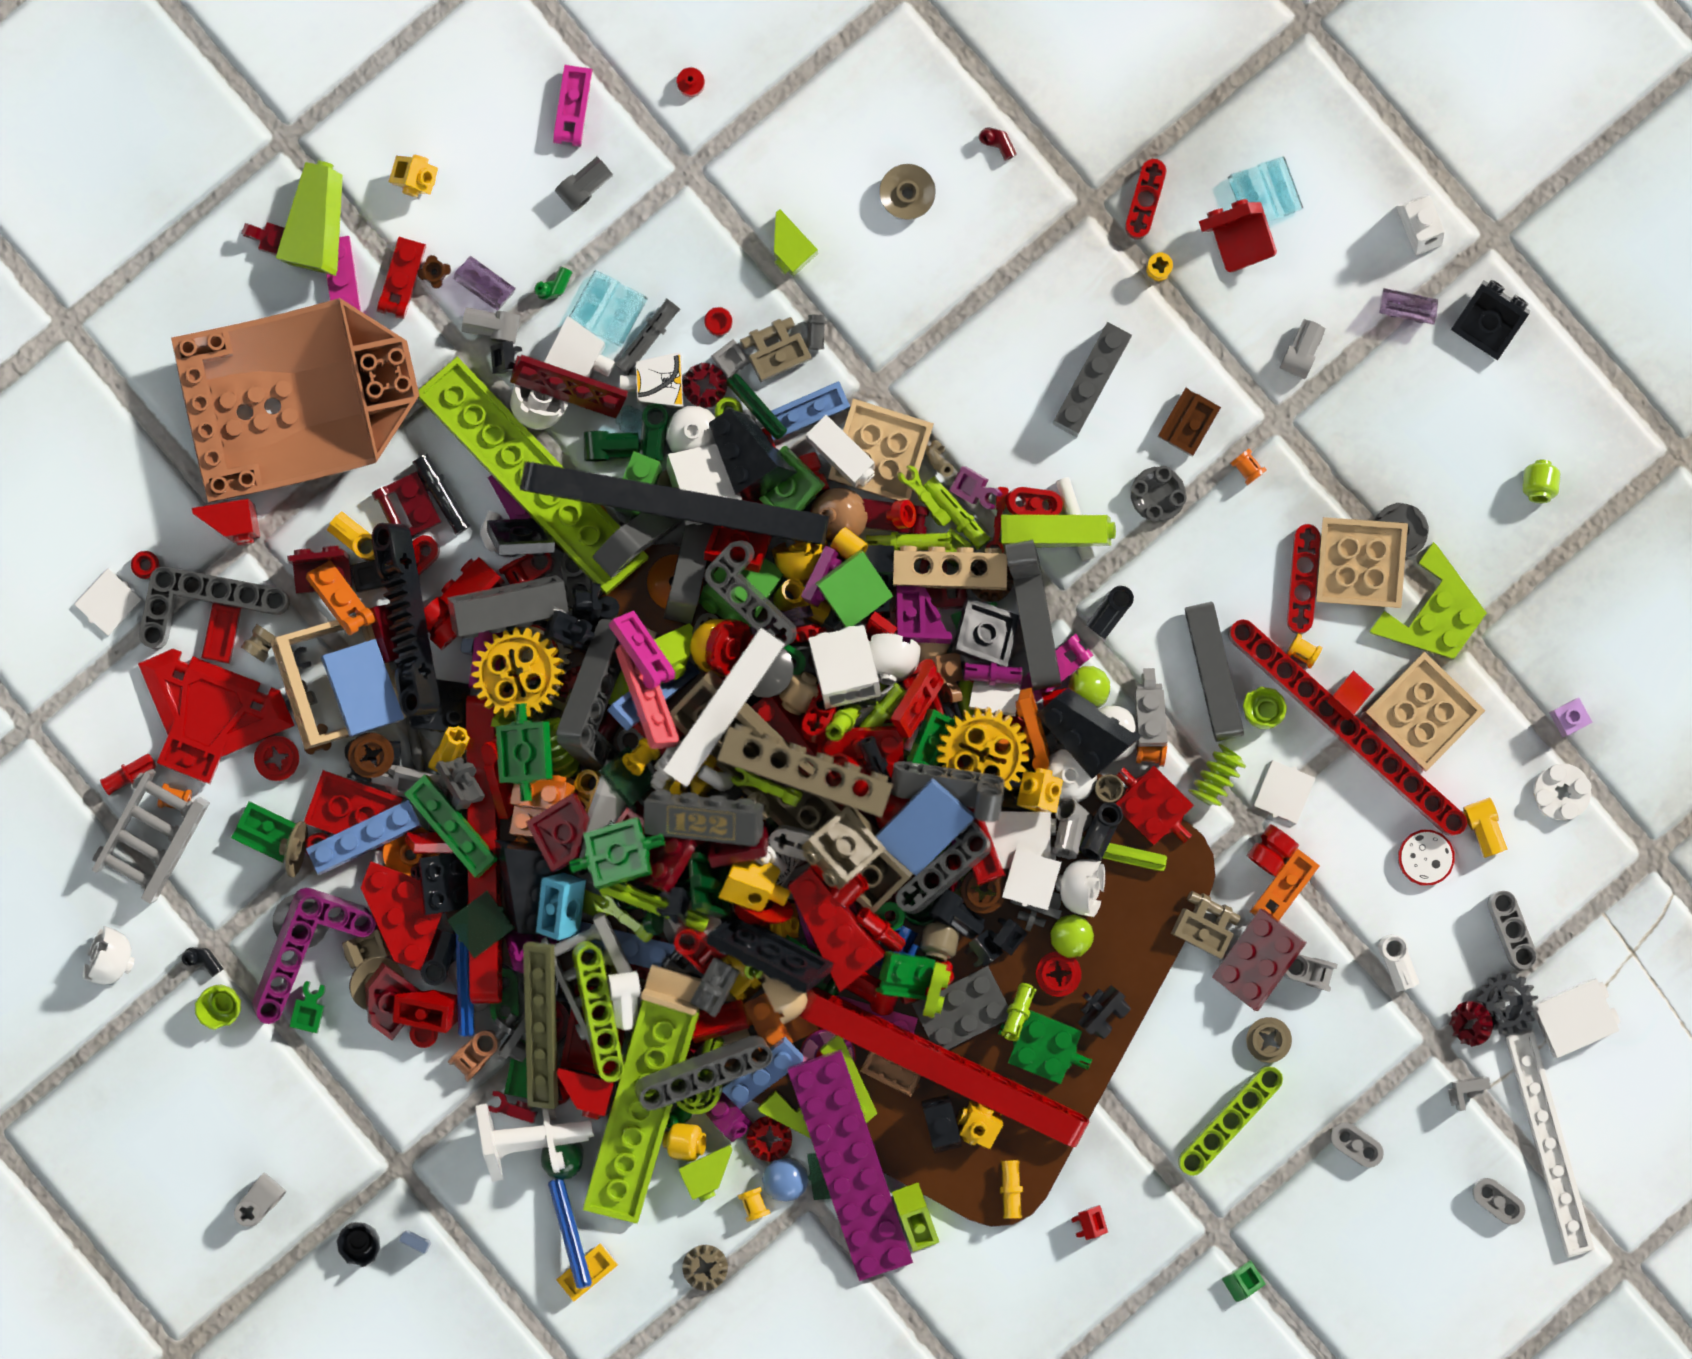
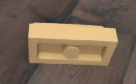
[640,964,702,1015]

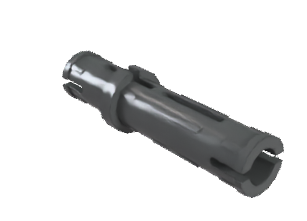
[614,298,681,375]

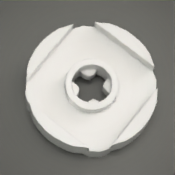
[1533,764,1592,820]

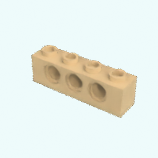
[893,546,1007,590]

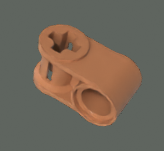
[448,1030,501,1082]

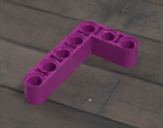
[252,888,376,1024]

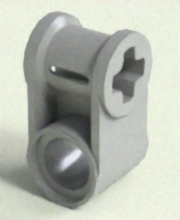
[1284,955,1338,992]
[234,1173,286,1226]

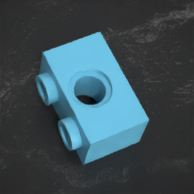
[536,872,586,940]

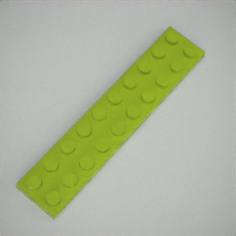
[418,356,648,596]

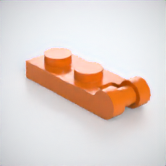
[306,560,375,635]
[1016,688,1050,770]
[1249,848,1320,920]

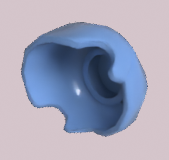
[762,1158,809,1201]

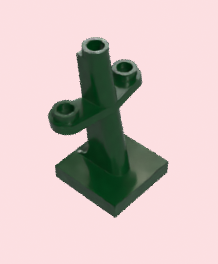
[612,852,733,935]

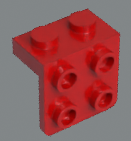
[1199,199,1277,272]

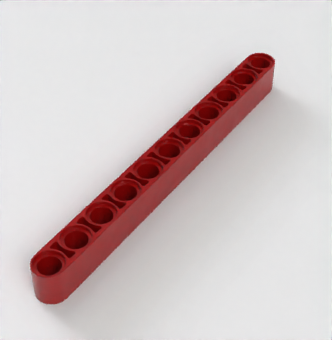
[1228,619,1467,836]
[466,695,503,1004]
[799,987,1090,1147]

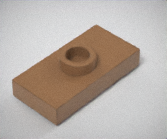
[860,1051,921,1097]

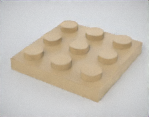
[828,398,934,501]
[1316,517,1408,608]
[1365,652,1485,772]

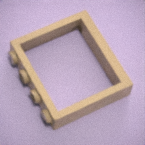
[270,614,406,750]

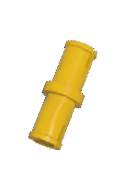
[1000,1161,1023,1219]

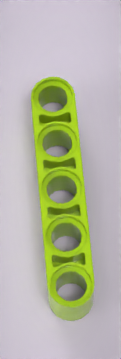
[572,941,624,1082]
[1178,1066,1283,1176]

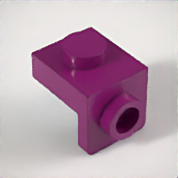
[705,1092,752,1142]

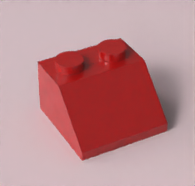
[192,499,261,546]
[440,557,505,605]
[557,1067,616,1120]

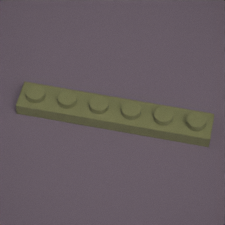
[523,942,558,1109]

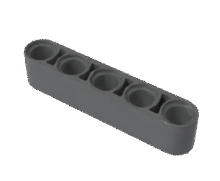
[1185,601,1244,742]
[634,1035,773,1110]

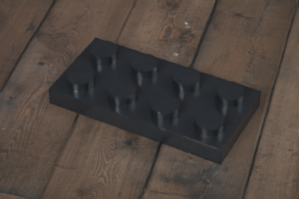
[706,914,834,994]

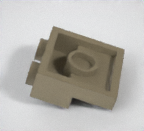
[801,806,886,890]

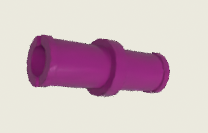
[964,662,1022,686]

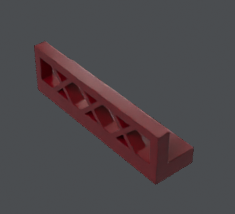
[510,354,628,419]

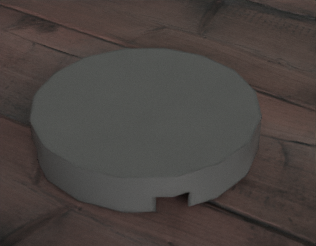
[1374,503,1429,559]

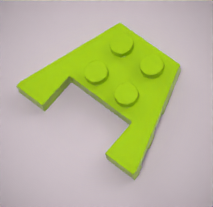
[1369,542,1487,659]
[757,1035,877,1139]

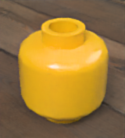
[663,1123,707,1161]

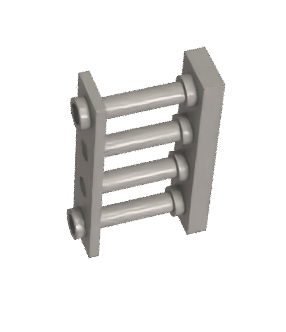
[92,769,210,904]
[541,912,642,1046]

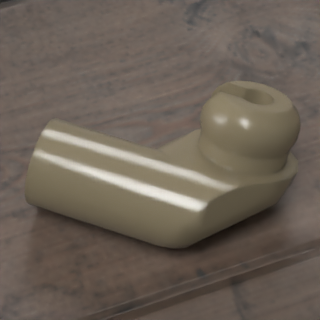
[926,440,954,477]

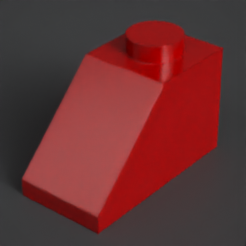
[393,990,458,1033]

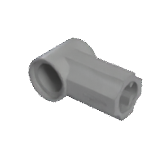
[461,307,521,344]
[1280,319,1326,379]
[1053,799,1092,859]

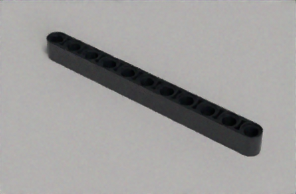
[520,461,829,545]

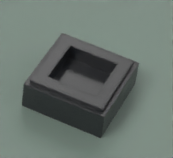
[351,560,384,593]

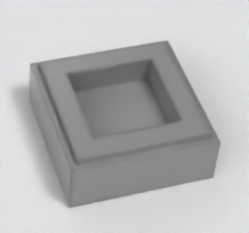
[711,339,751,379]

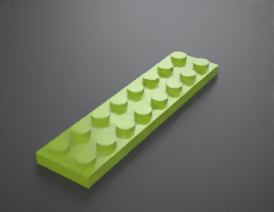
[583,1000,699,1224]

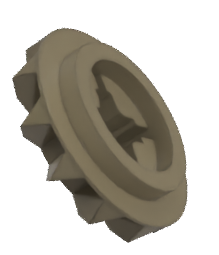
[1246,1017,1292,1063]
[682,1245,728,1291]

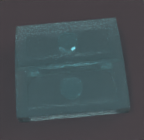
[1228,156,1303,222]
[569,270,648,347]

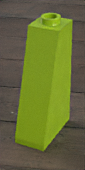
[276,160,343,276]
[1001,515,1116,548]

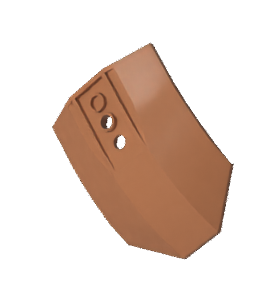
[171,298,419,503]

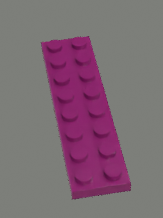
[787,1049,913,1281]

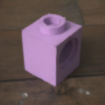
[1549,698,1593,737]

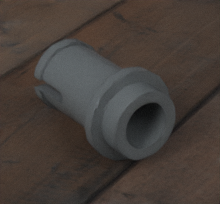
[805,314,828,350]

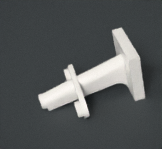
[476,1103,594,1182]

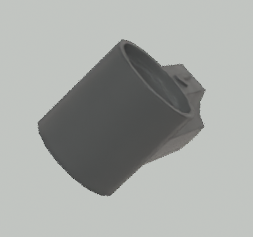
[555,157,613,212]

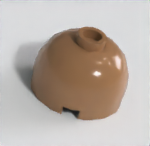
[810,488,868,543]

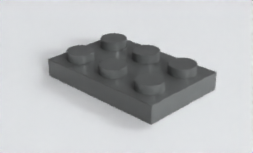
[912,966,1009,1050]

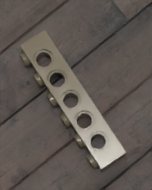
[717,724,893,817]

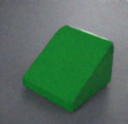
[1222,1260,1266,1302]

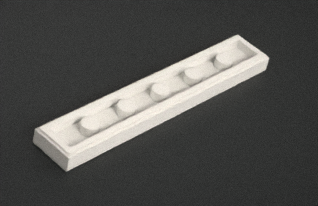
[663,628,785,787]

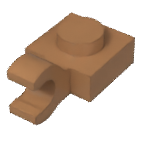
[930,652,963,703]

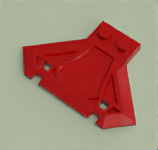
[138,649,295,785]

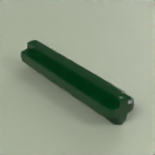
[727,374,787,440]

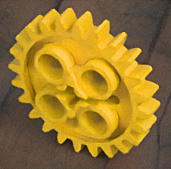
[471,627,565,719]
[936,706,1029,791]

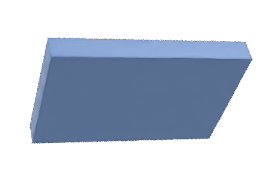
[321,639,404,737]
[875,778,974,876]

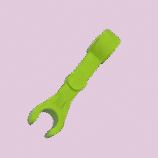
[897,465,951,526]
[731,767,802,806]
[593,893,653,943]

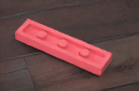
[615,645,680,749]

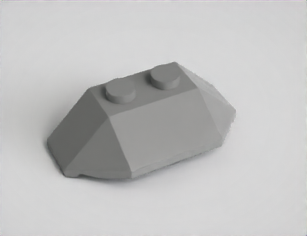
[578,758,638,859]

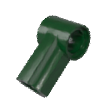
[639,403,669,461]
[583,431,639,462]

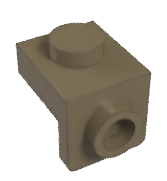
[342,929,391,969]

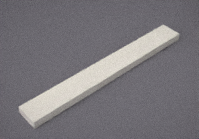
[1505,1030,1595,1257]

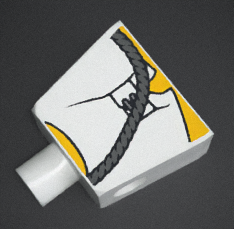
[620,353,684,409]

